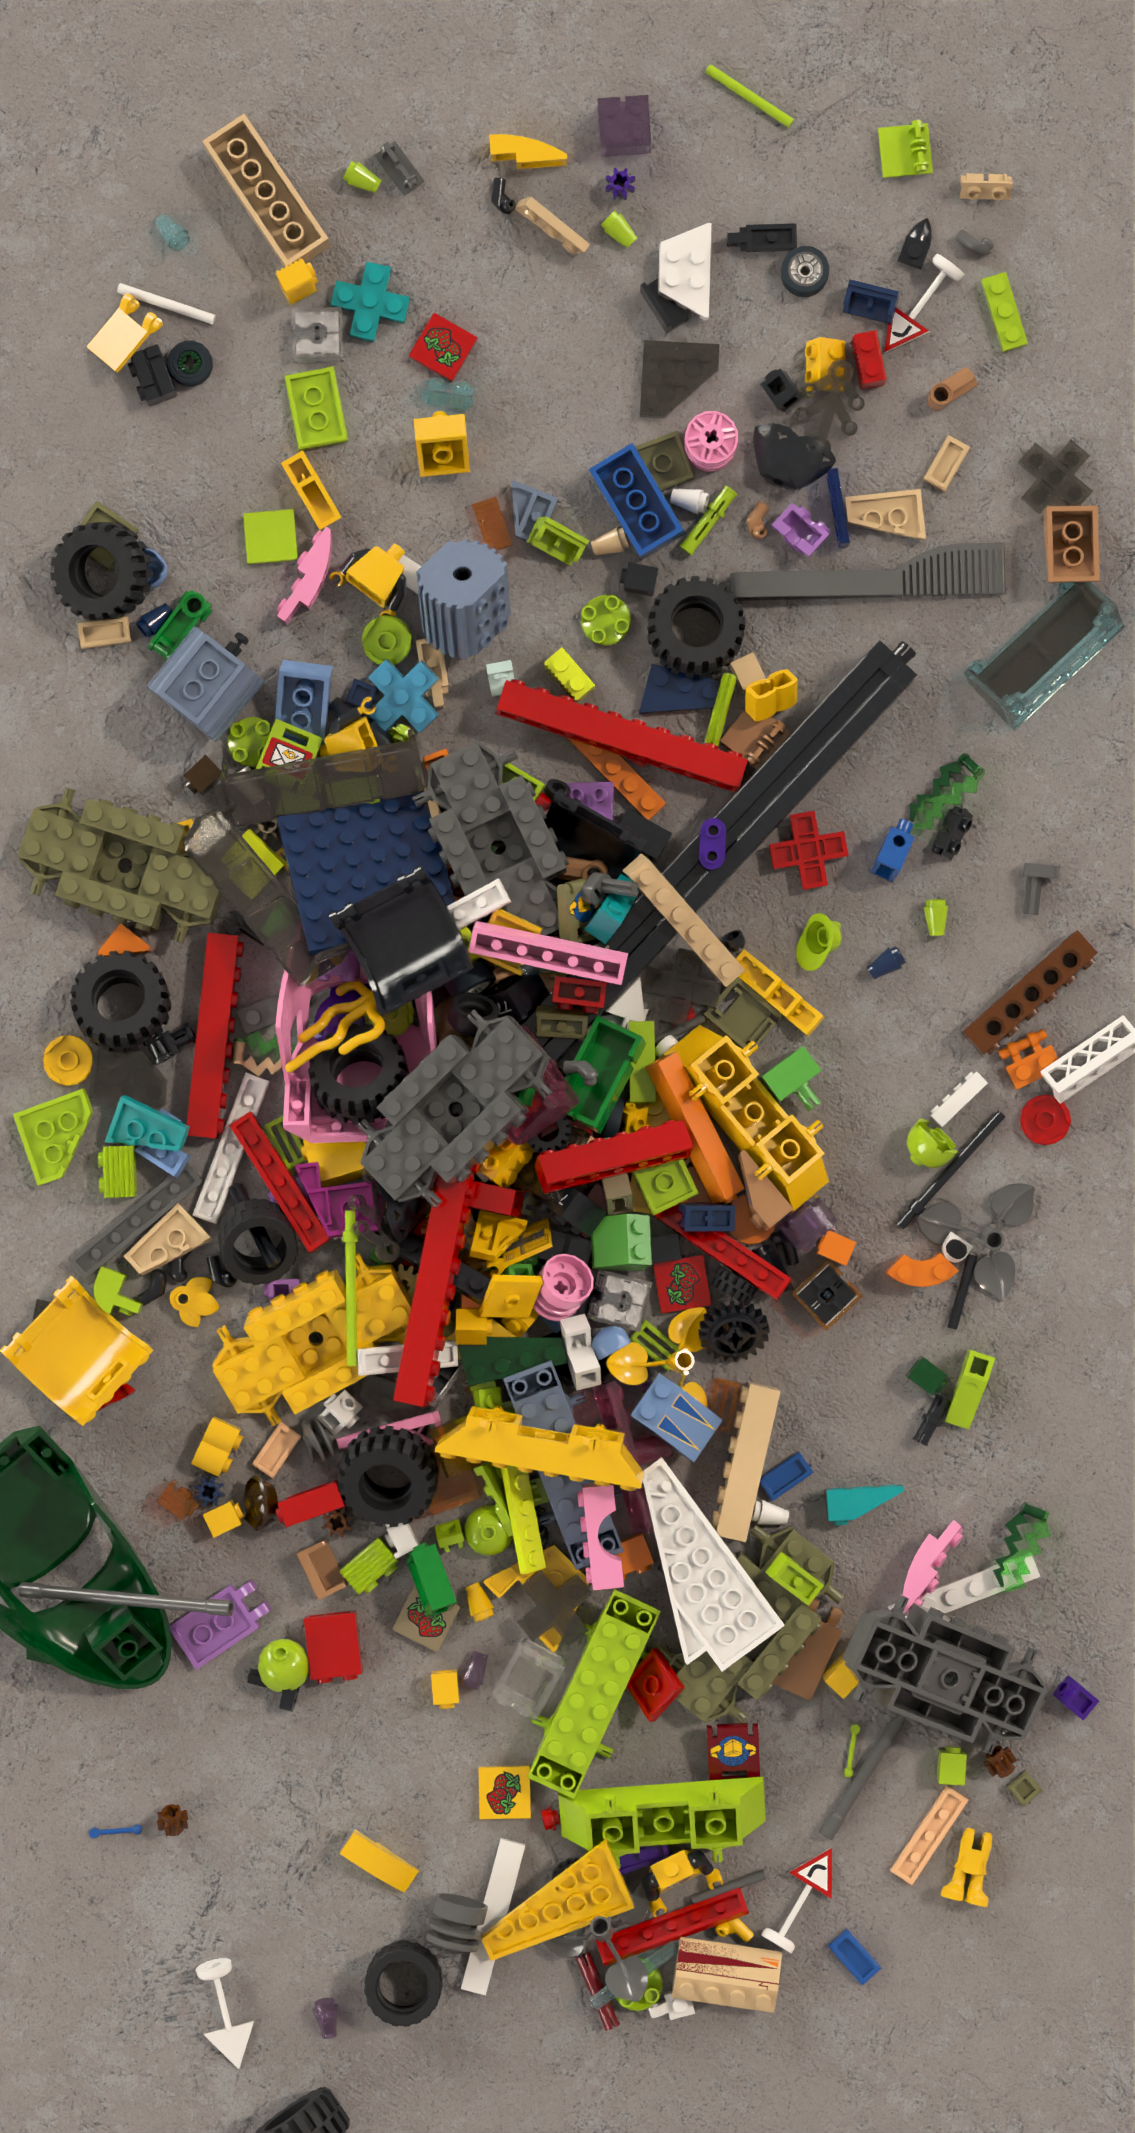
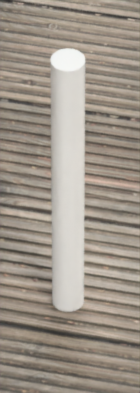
[117,283,216,325]

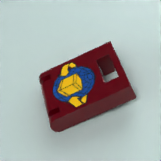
[706,1723,760,1781]

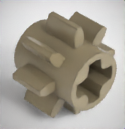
[252,809,281,841]

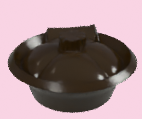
[244,1475,278,1531]

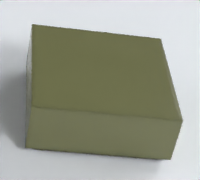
[1006,1770,1043,1807]

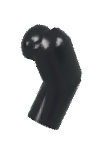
[168,1251,192,1283]
[138,1269,167,1306]

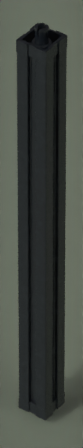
[436,641,918,1180]

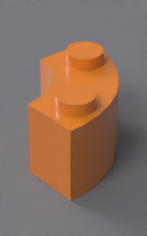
[884,1253,959,1287]

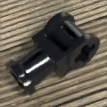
[143,1022,196,1066]

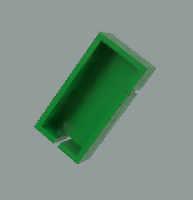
[551,1016,646,1134]

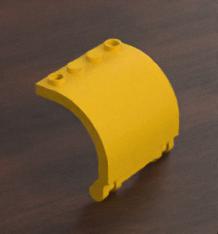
[0,1275,154,1426]

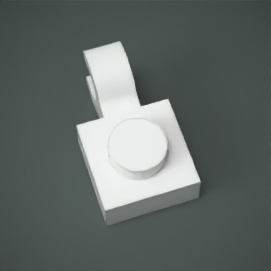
[649,1991,695,2020]

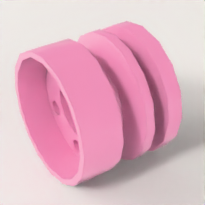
[684,411,738,472]
[533,1254,593,1321]

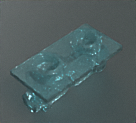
[422,378,475,410]

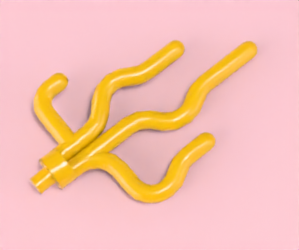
[285,980,385,1073]

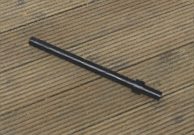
[896,1111,1005,1230]

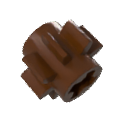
[322,1507,353,1538]
[983,1745,1017,1778]
[157,1804,189,1836]

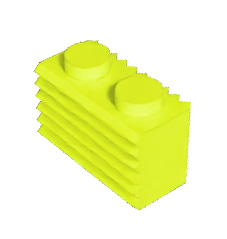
[544,647,595,704]

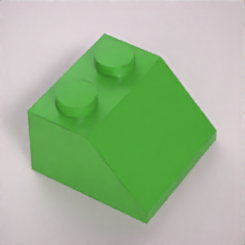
[591,1214,652,1272]

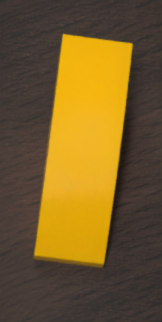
[489,134,567,170]
[280,450,342,530]
[340,1829,419,1893]

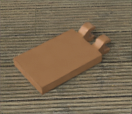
[772,1598,843,1701]

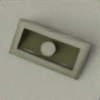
[535,1005,588,1039]

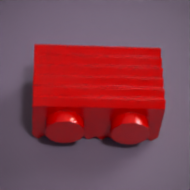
[850,330,887,390]

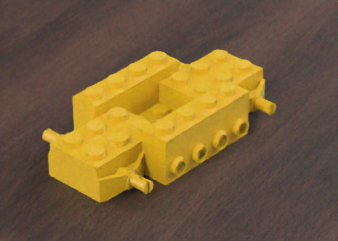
[212,1253,413,1426]

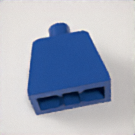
[870,819,915,883]

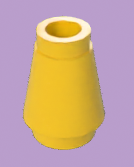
[465,1582,495,1623]

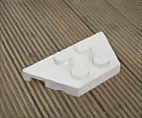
[658,223,711,321]

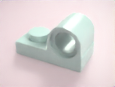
[486,660,514,697]

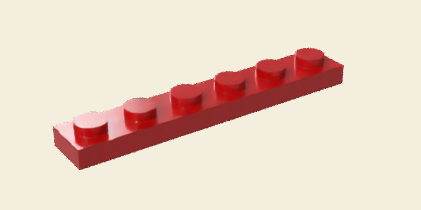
[229,1111,332,1253]
[652,1204,792,1301]
[596,1887,749,1966]

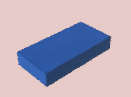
[759,1451,814,1501]
[828,1928,882,1985]

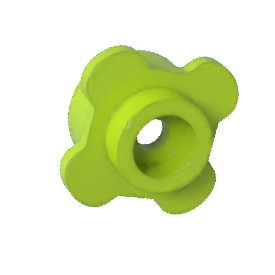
[389,724,415,747]

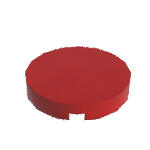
[1019,1095,1071,1145]

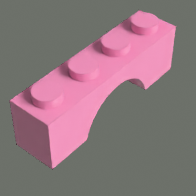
[577,1482,624,1590]

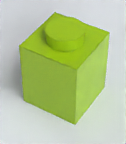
[937,1746,967,1786]

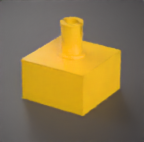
[414,411,470,477]

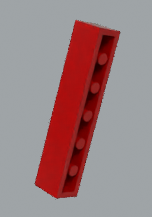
[535,1120,694,1194]

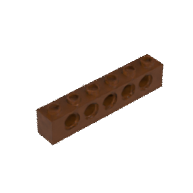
[961,930,1098,1055]

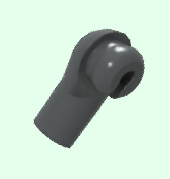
[955,230,994,256]
[563,1061,598,1086]

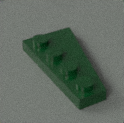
[458,1336,568,1386]

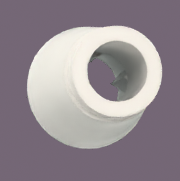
[670,489,709,515]
[751,1499,789,1525]

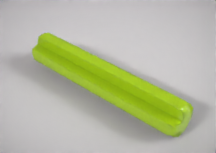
[705,673,737,746]

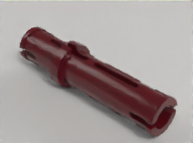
[575,1952,620,2031]

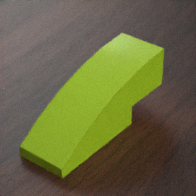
[628,1021,656,1104]

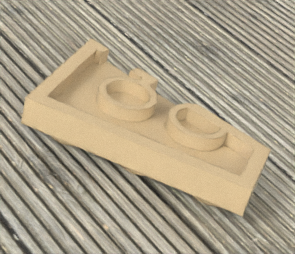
[515,197,590,254]
[844,489,926,541]
[123,1203,214,1276]

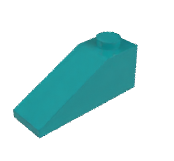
[825,1484,904,1525]

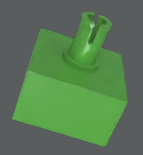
[760,1046,822,1112]

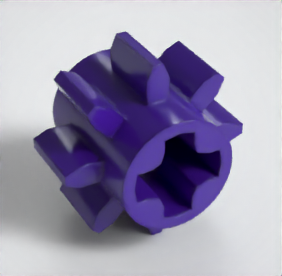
[605,168,635,200]

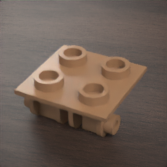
[720,710,791,771]

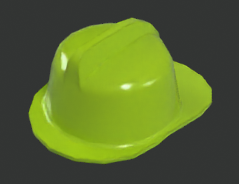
[796,913,842,971]

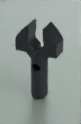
[224,910,269,946]

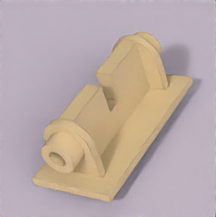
[960,173,1013,200]

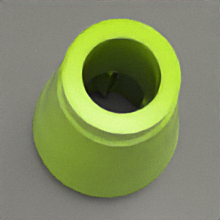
[343,161,382,193]
[601,210,638,248]
[923,899,948,936]

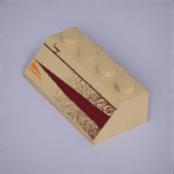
[672,1937,782,2013]

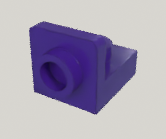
[1053,1676,1099,1721]

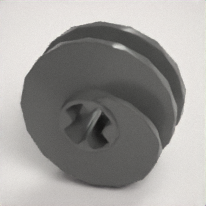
[301,1417,335,1464]

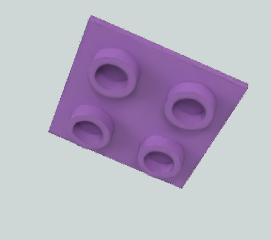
[567,782,614,820]

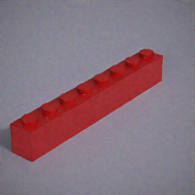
[187,933,244,1139]

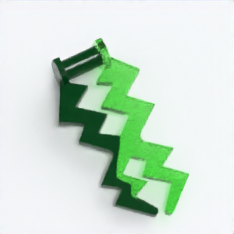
[910,753,985,830]
[992,1501,1051,1592]

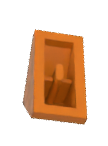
[98,923,152,958]

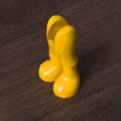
[940,1828,992,1907]

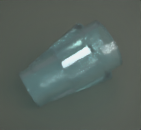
[154,213,190,251]

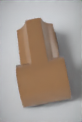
[927,367,978,411]
[556,857,608,881]

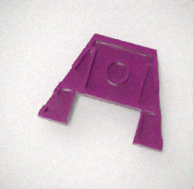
[295,1162,386,1238]

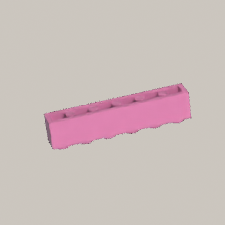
[469,921,628,985]

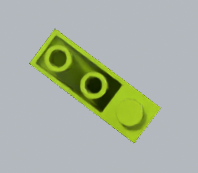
[944,1349,995,1430]

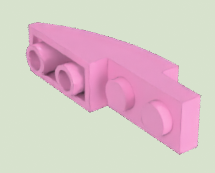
[276,527,332,625]
[903,1520,963,1616]

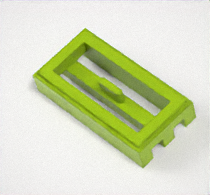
[264,1116,305,1170]
[629,1319,679,1372]

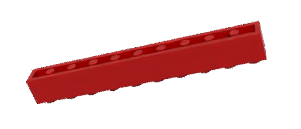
[495,679,748,793]
[393,1163,480,1407]

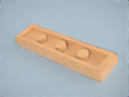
[890,1784,969,1885]

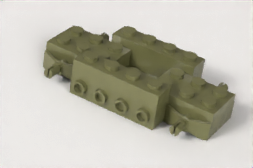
[18,787,231,943]
[657,1525,844,1723]

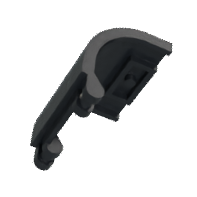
[544,789,648,888]
[328,865,474,1016]

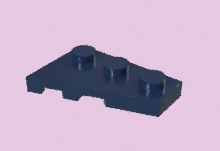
[639,664,721,714]

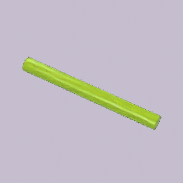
[705,64,794,128]

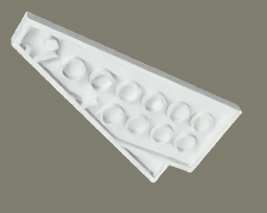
[643,1457,785,1671]

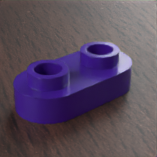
[699,818,726,870]

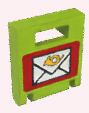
[253,719,323,794]

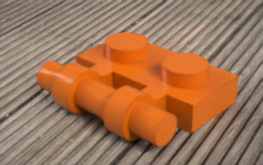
[998,1029,1058,1090]

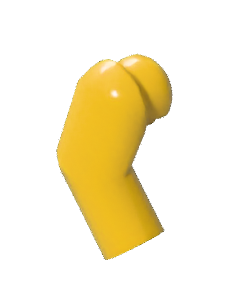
[715,1918,754,1943]

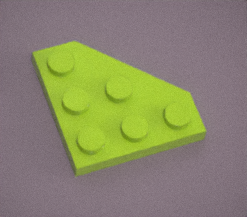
[13,1088,94,1186]

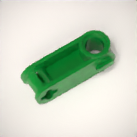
[148,590,213,662]

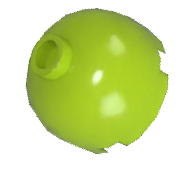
[907,1118,958,1168]
[464,1505,514,1556]
[258,1639,309,1692]

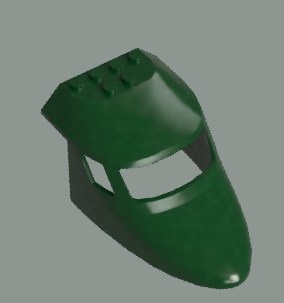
[0,1426,172,1689]

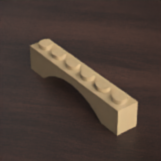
[622,854,745,987]

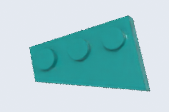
[105,1095,190,1151]

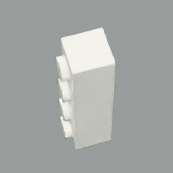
[930,1072,987,1127]

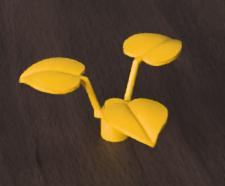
[606,1307,708,1408]

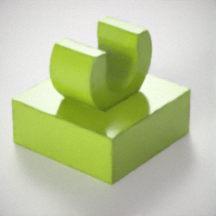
[530,1477,549,1506]
[434,1519,465,1553]

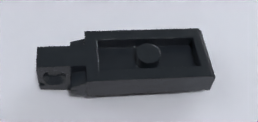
[726,223,797,252]

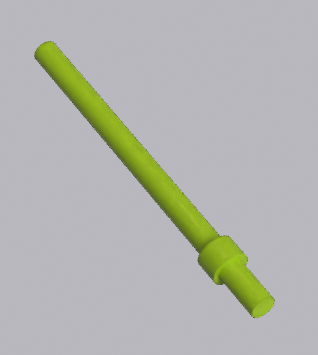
[343,1210,358,1366]

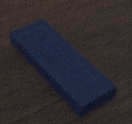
[826,468,850,548]

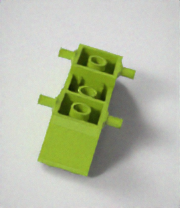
[527,1589,661,1799]
[558,1777,766,1869]

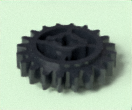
[698,1300,770,1362]

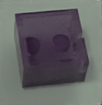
[597,95,652,157]

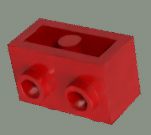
[552,976,607,1014]

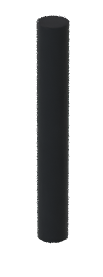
[947,1254,977,1330]

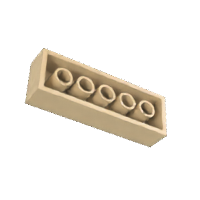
[202,114,330,268]
[711,1382,781,1542]

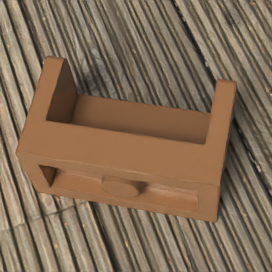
[297,1538,348,1600]

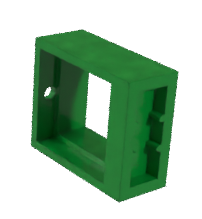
[406,1543,457,1619]

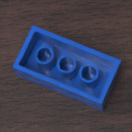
[589,443,686,559]

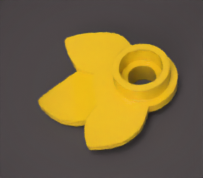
[169,1277,219,1327]

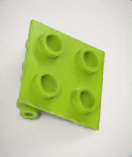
[878,120,933,178]

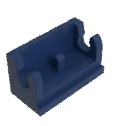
[843,280,899,325]
[678,1202,735,1231]

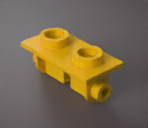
[620,1103,648,1134]

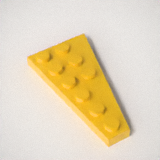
[481,1839,634,1961]

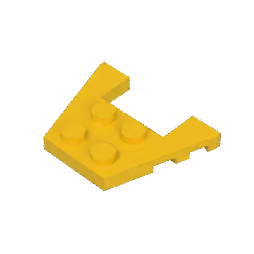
[483,1544,589,1653]

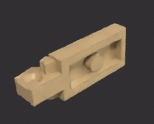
[415,638,449,709]

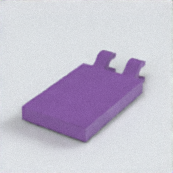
[169,1580,271,1670]

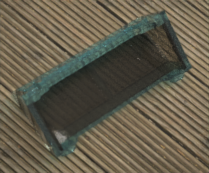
[964,582,1125,731]

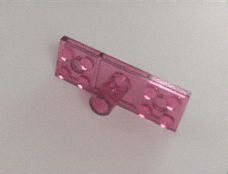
[593,1381,672,1533]

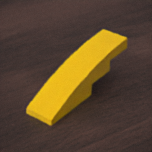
[736,949,825,1037]

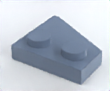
[512,480,558,541]

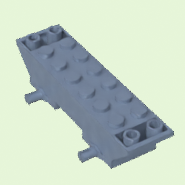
[503,1360,624,1570]

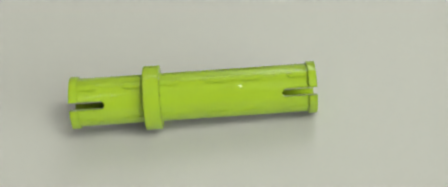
[679,485,738,556]

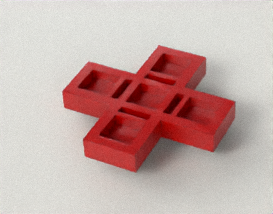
[769,810,849,890]

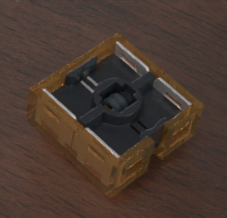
[790,1258,863,1331]

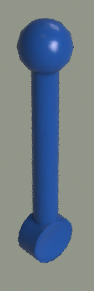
[89,1824,143,1838]

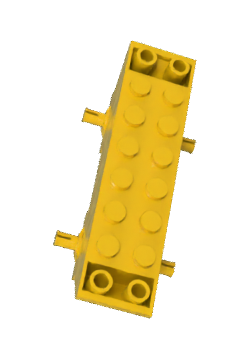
[662,1025,829,1213]
[435,1406,644,1491]

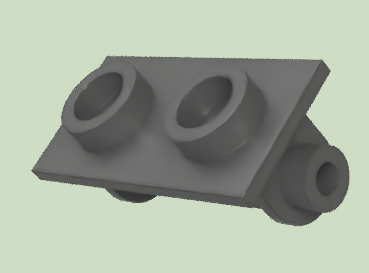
[374,141,425,196]

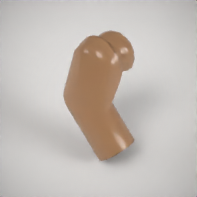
[747,501,769,539]

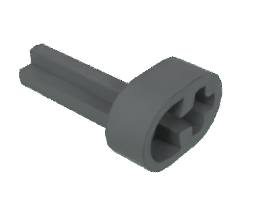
[1023,863,1060,915]
[581,872,639,906]

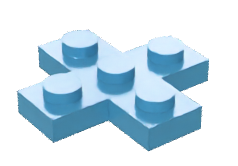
[368,659,440,733]

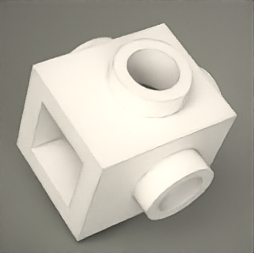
[317,1390,363,1436]

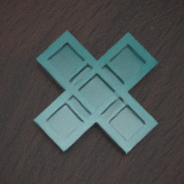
[331,262,410,343]

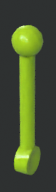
[843,1724,860,1778]

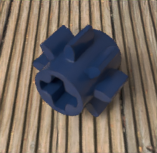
[194,1475,226,1507]

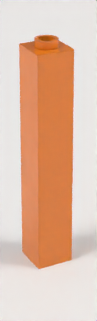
[645,1052,745,1204]

